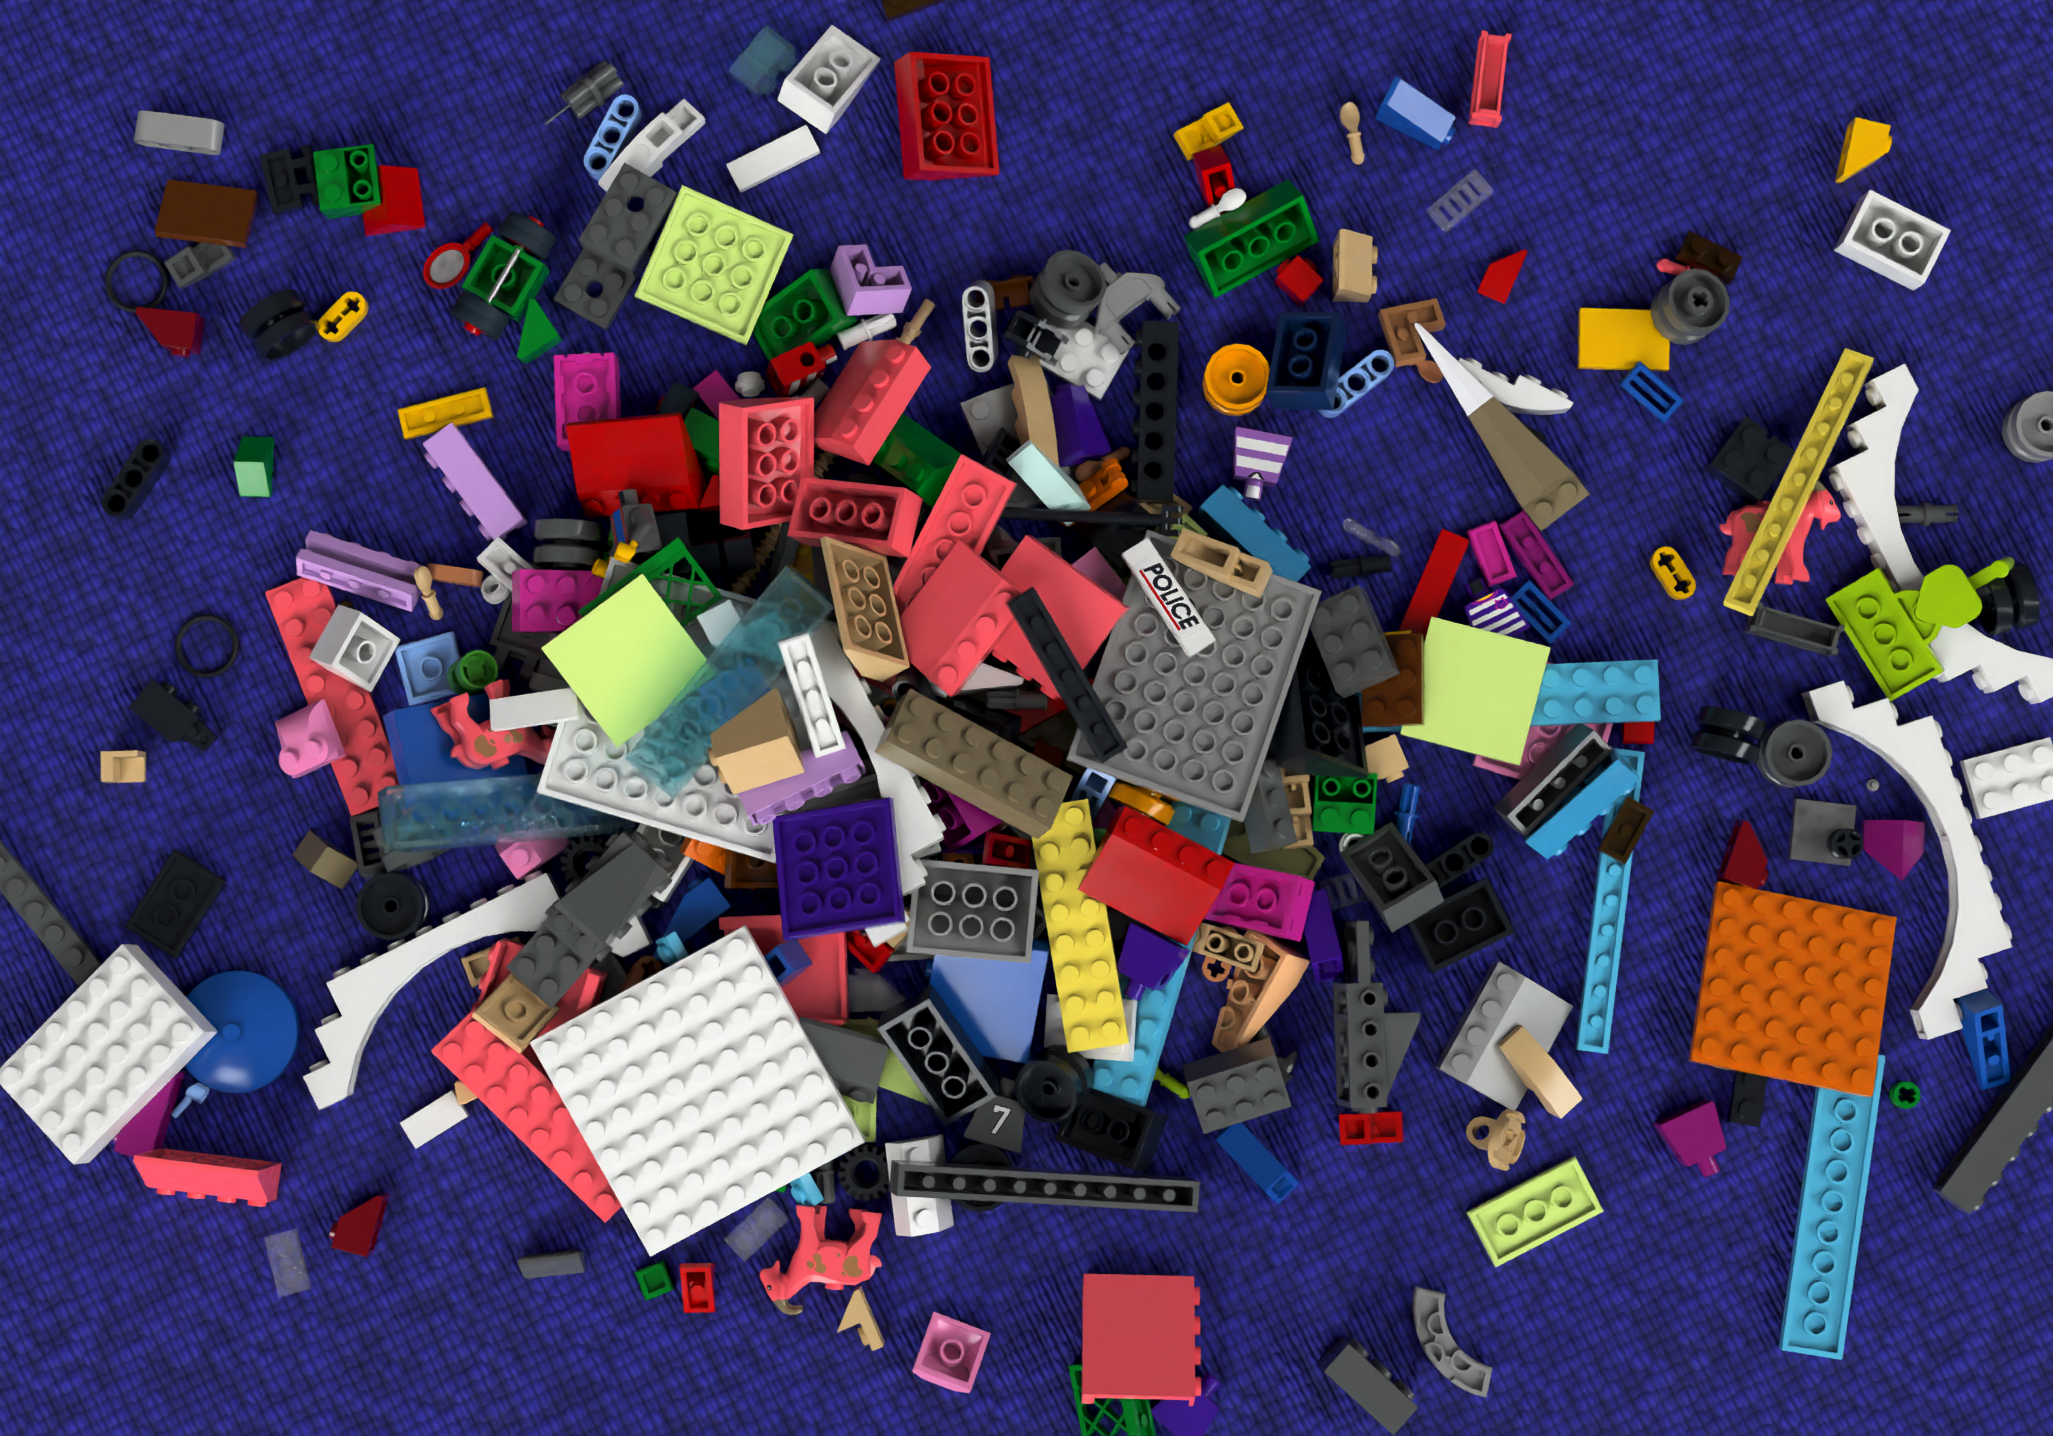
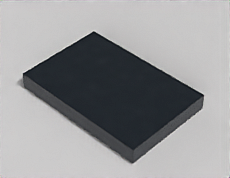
[125,849,228,959]

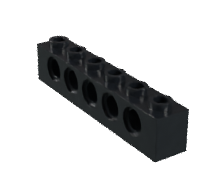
[1130,321,1179,505]

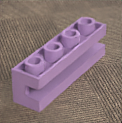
[423,422,528,541]
[296,530,422,612]
[738,730,866,826]

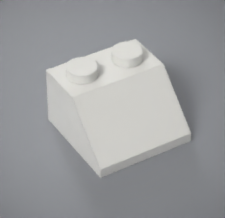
[309,604,401,692]

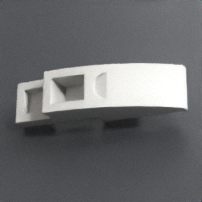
[598,99,705,192]
[1458,358,1573,415]

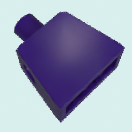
[1117,923,1190,1001]
[1150,1371,1221,1436]

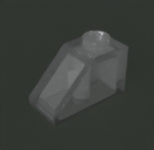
[848,968,907,1012]

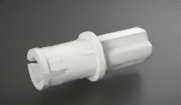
[837,313,897,350]

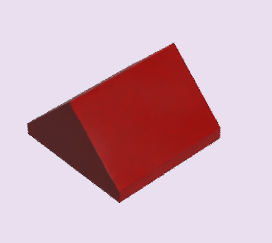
[363,165,426,236]

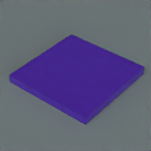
[772,797,905,941]

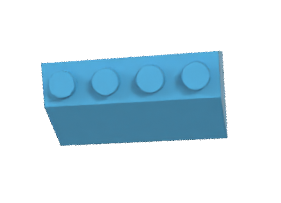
[1196,485,1311,582]
[1523,746,1639,860]

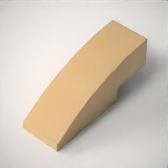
[1170,528,1273,598]
[1498,1024,1582,1119]

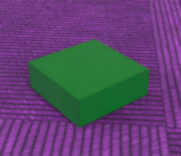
[635,1260,675,1301]

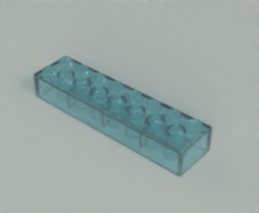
[625,565,835,799]
[377,774,635,854]

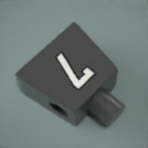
[964,1077,1025,1153]

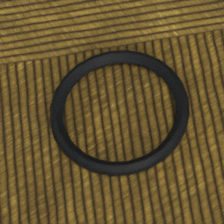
[105,250,168,313]
[175,614,239,678]

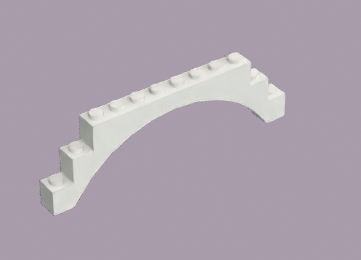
[1828,364,2053,704]
[697,599,946,948]
[1802,680,2012,1040]
[303,870,653,1110]

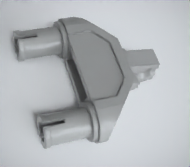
[1095,262,1181,355]

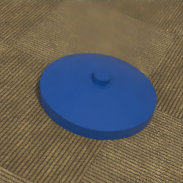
[185,970,300,1093]

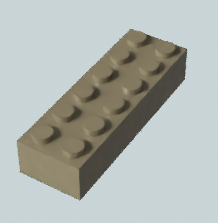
[875,688,1073,839]

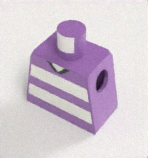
[1233,427,1293,501]

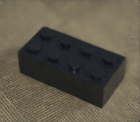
[877,985,999,1126]

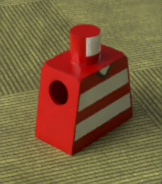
[766,342,837,398]

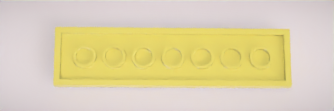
[1031,799,1129,1053]

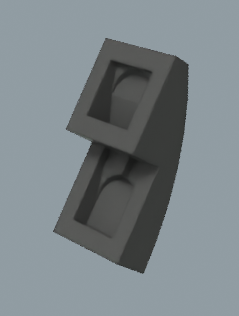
[164,242,237,289]

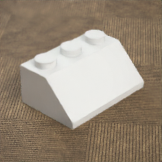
[885,1134,954,1237]

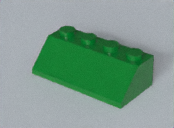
[1183,179,1319,298]
[870,413,961,509]

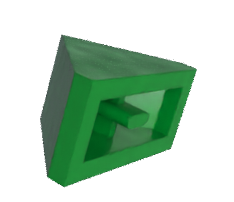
[517,299,563,364]
[233,436,274,498]

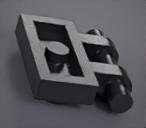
[259,145,320,215]

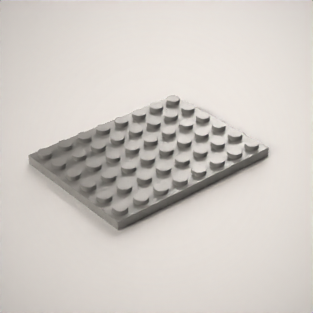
[1066,530,1322,822]

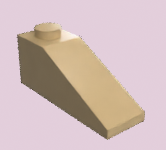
[1310,734,1409,783]

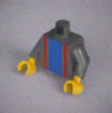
[591,489,662,578]

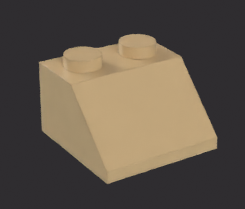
[1332,229,1378,302]

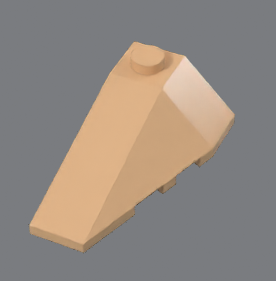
[1211,931,1310,1053]

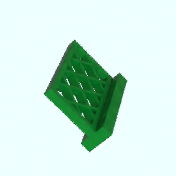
[578,537,723,627]
[1068,1363,1156,1436]

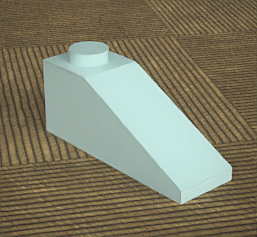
[1006,440,1091,526]

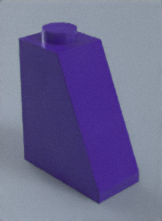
[1050,383,1112,467]
[1304,888,1345,983]

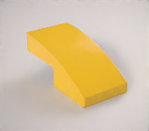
[1173,102,1244,161]

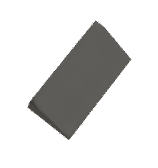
[518,1249,585,1279]

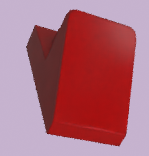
[680,1263,716,1313]

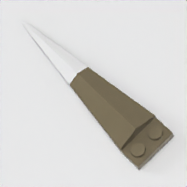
[1415,323,1590,531]

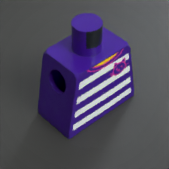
[1460,578,1531,637]

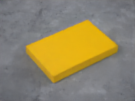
[1577,308,1670,372]

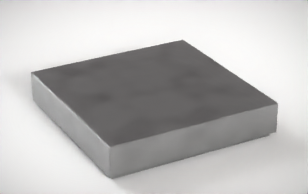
[1788,799,1856,866]

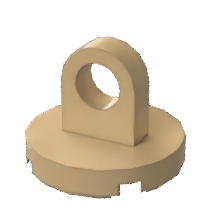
[1466,1109,1526,1171]

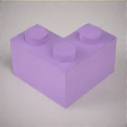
[830,244,912,316]

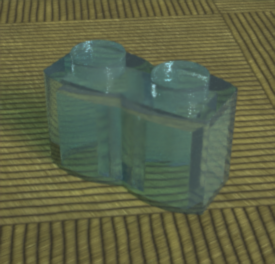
[729,25,796,98]

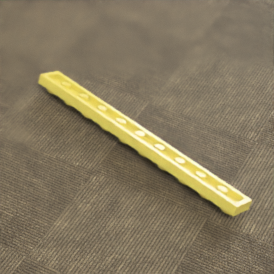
[1723,348,1874,616]

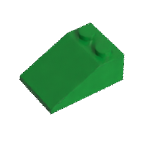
[752,269,857,360]

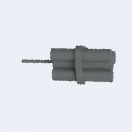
[544,60,624,125]

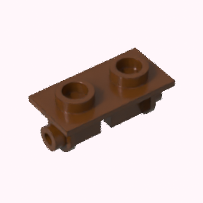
[974,274,1033,311]

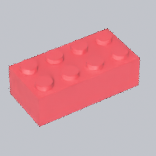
[787,477,923,558]

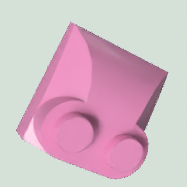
[275,699,346,778]
[912,1312,991,1393]

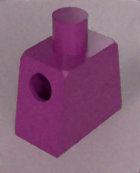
[1654,1099,1726,1177]

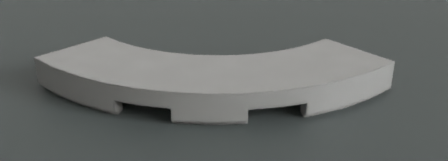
[1412,1286,1492,1398]

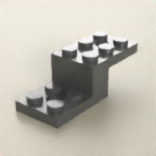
[553,162,678,331]

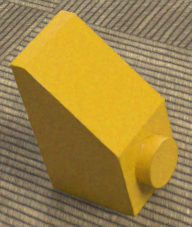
[1835,117,1892,183]

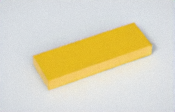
[397,387,494,440]

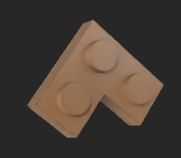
[1378,298,1446,367]

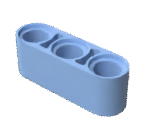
[584,94,642,181]
[1318,350,1394,418]

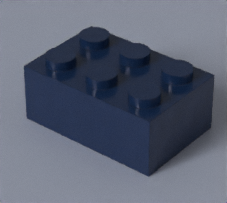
[1266,312,1347,410]

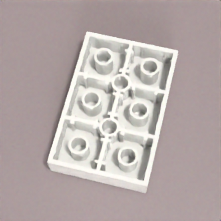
[0,944,218,1165]

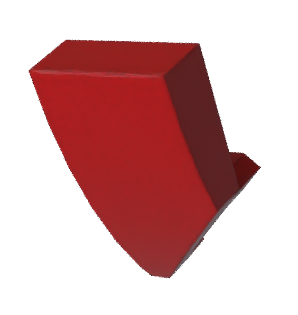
[1477,248,1528,304]

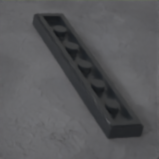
[1005,586,1128,764]

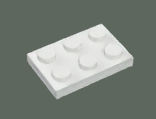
[1032,322,1130,401]
[1960,737,2053,819]
[1044,994,1137,1062]

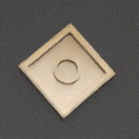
[472,973,560,1054]

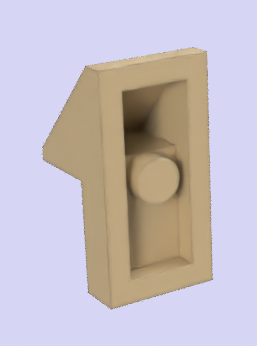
[837,1285,885,1351]

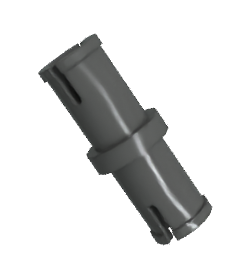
[1896,502,1958,526]

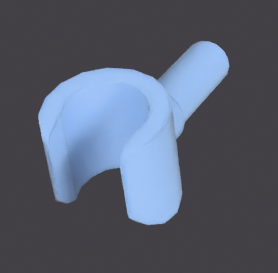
[171,1083,210,1118]

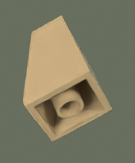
[708,688,805,795]

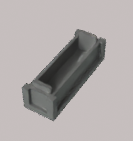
[1744,602,1845,657]

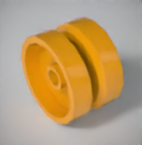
[1202,344,1270,416]
[1108,782,1180,826]

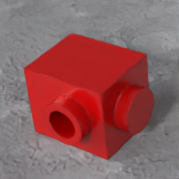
[1274,255,1324,307]

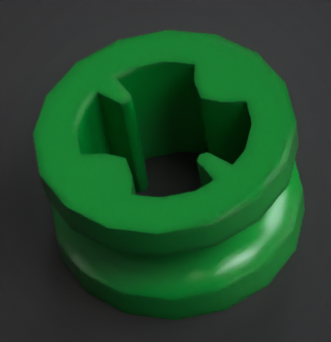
[1889,1081,1921,1109]

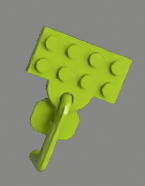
[1825,556,2015,702]

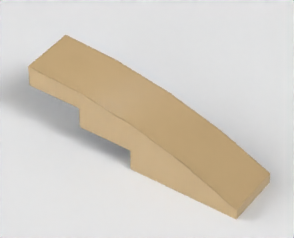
[1007,355,1059,467]
[1273,738,1314,850]

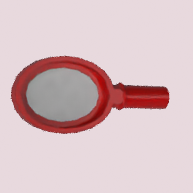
[423,222,494,289]

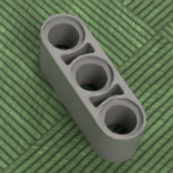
[134,110,225,155]
[962,280,999,372]

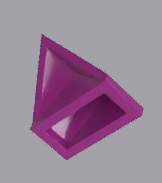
[1862,820,1925,881]

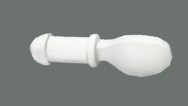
[1189,188,1246,229]

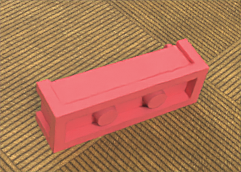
[1468,30,1512,128]

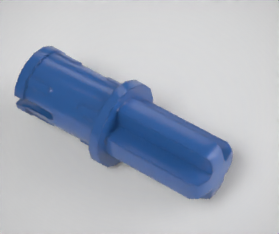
[1394,783,1420,845]

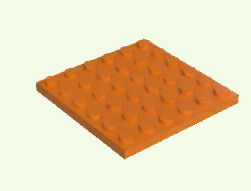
[1689,881,1897,1097]

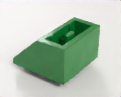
[313,144,381,219]
[1310,773,1378,834]

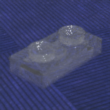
[724,1196,790,1262]
[264,1228,311,1297]

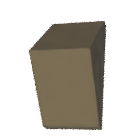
[292,830,358,889]

